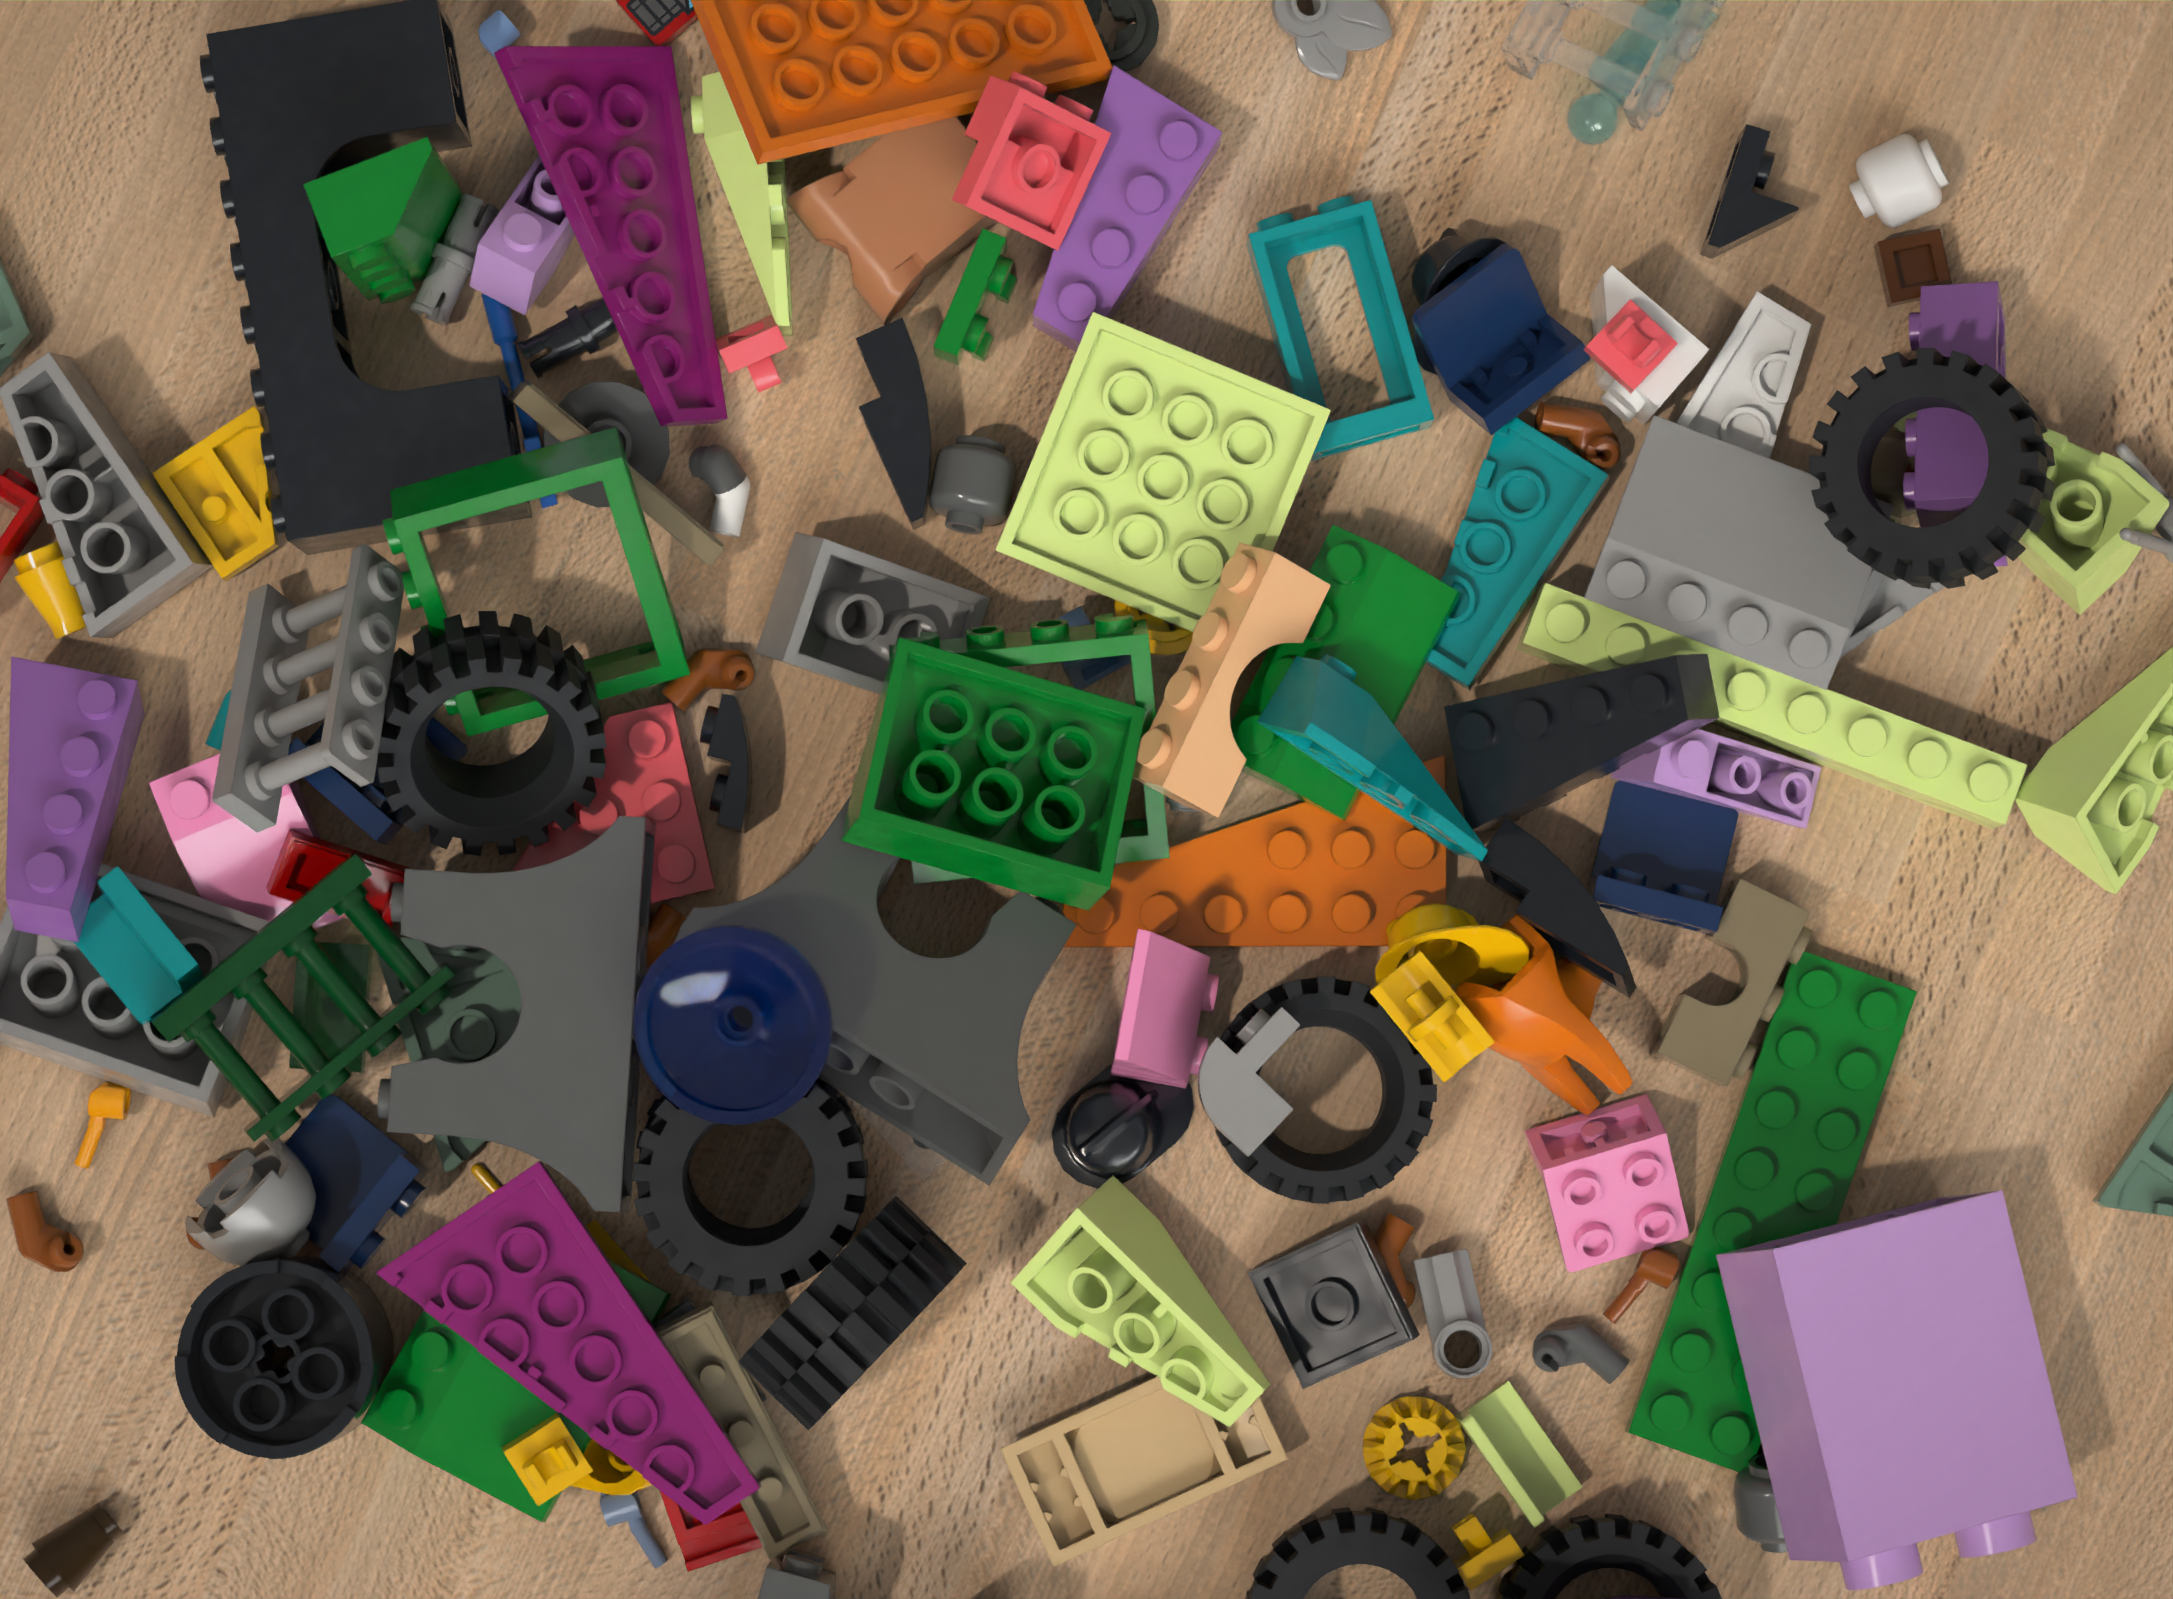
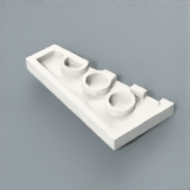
[1676,291,1812,458]

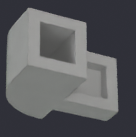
[1198,1007,1300,1157]

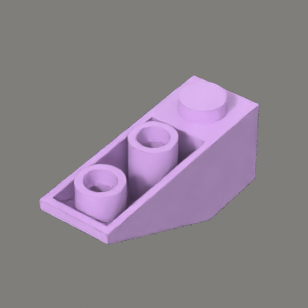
[469,155,575,315]
[1610,729,1821,829]

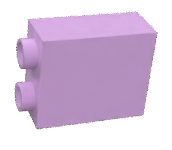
[1716,1190,2078,1590]

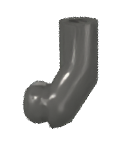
[1532,1323,1630,1384]

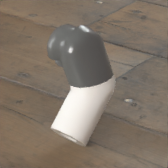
[689,444,751,537]

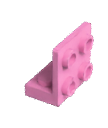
[1525,1094,1689,1272]

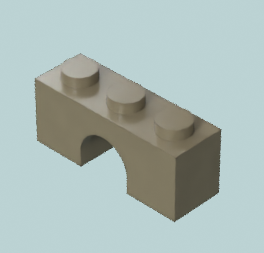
[1650,878,1812,1086]

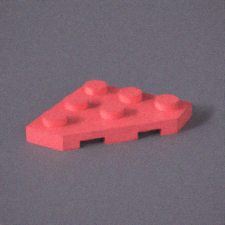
[513,702,716,904]

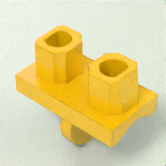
[1370,950,1495,1083]

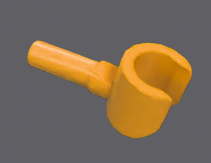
[74,1082,132,1169]

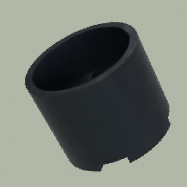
[175,1256,394,1459]

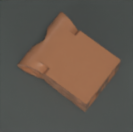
[786,117,998,325]

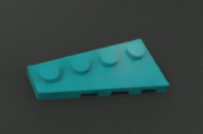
[1426,417,1609,691]

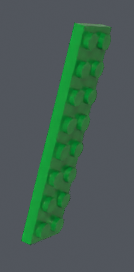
[1625,951,1917,1472]

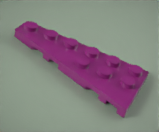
[494,46,728,427]
[376,1161,762,1525]

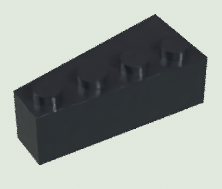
[1444,654,1720,832]

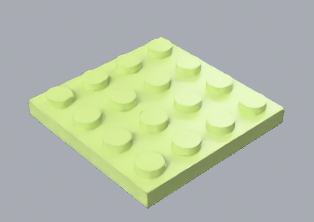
[995,312,1331,632]

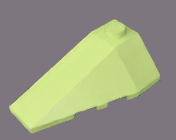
[691,72,793,336]
[1894,411,2169,615]
[2015,647,2173,894]
[1011,1176,1270,1427]

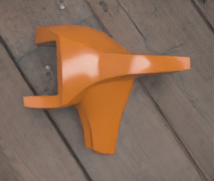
[1455,915,1633,1116]

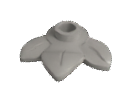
[1272,0,1392,80]

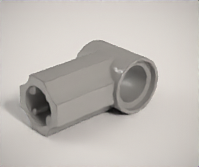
[1413,1249,1492,1378]

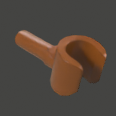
[1603,1247,1680,1324]

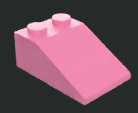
[149,754,344,930]
[1110,929,1220,1088]

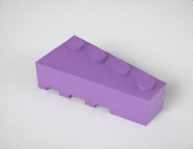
[1033,66,1222,352]
[6,656,145,942]

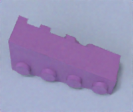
[1903,281,2008,567]

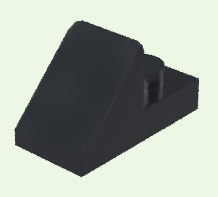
[1700,124,1799,259]

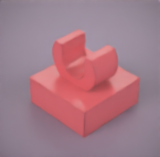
[1584,299,1678,394]
[716,315,787,393]

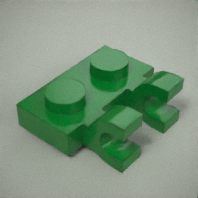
[933,228,1018,366]

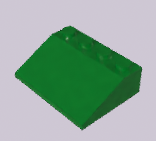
[841,637,1146,911]
[361,1194,671,1522]

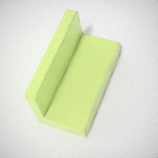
[1454,1380,1582,1528]

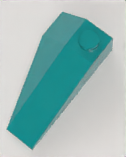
[1257,654,1488,861]

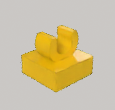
[502,1413,593,1506]
[1451,1513,1524,1591]

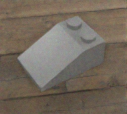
[755,532,991,695]

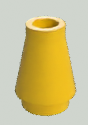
[13,541,86,639]

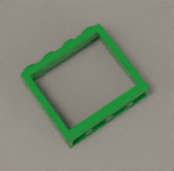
[383,427,690,737]
[889,613,1170,884]

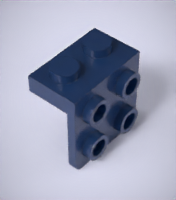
[1412,243,1590,435]
[285,1095,430,1272]

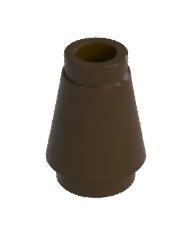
[23,1503,123,1598]

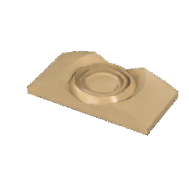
[1000,1375,1288,1567]

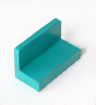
[73,866,203,1024]

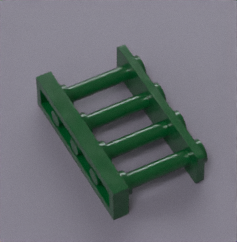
[151,853,456,1142]

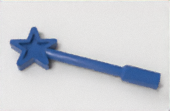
[481,294,558,508]

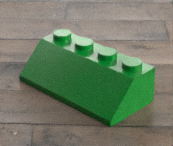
[303,137,462,304]
[1231,525,1461,821]

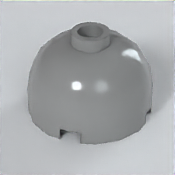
[185,1138,316,1266]

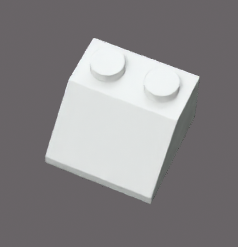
[1590,265,1710,425]

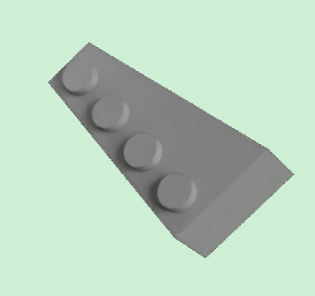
[0,352,213,638]

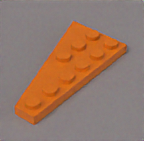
[1063,755,1446,948]

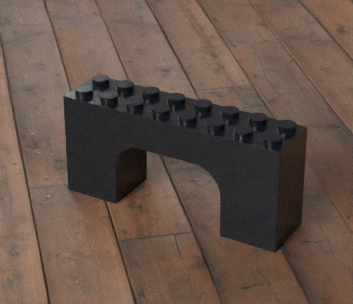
[200,0,532,555]

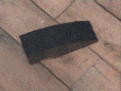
[856,318,932,530]
[1478,818,1637,998]

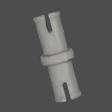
[409,193,499,326]

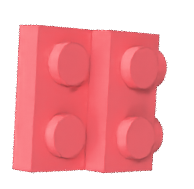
[952,71,1112,250]

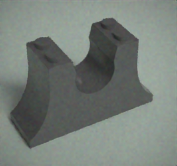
[660,795,1077,1186]
[378,816,656,1212]

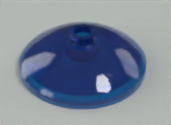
[633,925,833,1125]

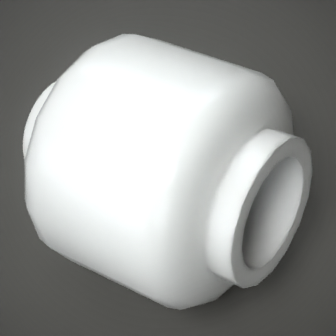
[1849,133,1949,228]

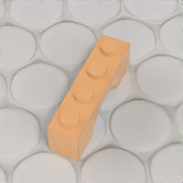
[1132,543,1331,818]

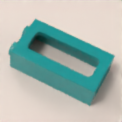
[1246,196,1434,461]

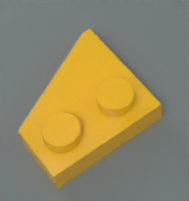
[152,406,279,581]

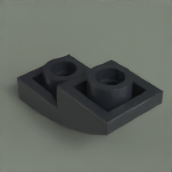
[700,693,752,833]

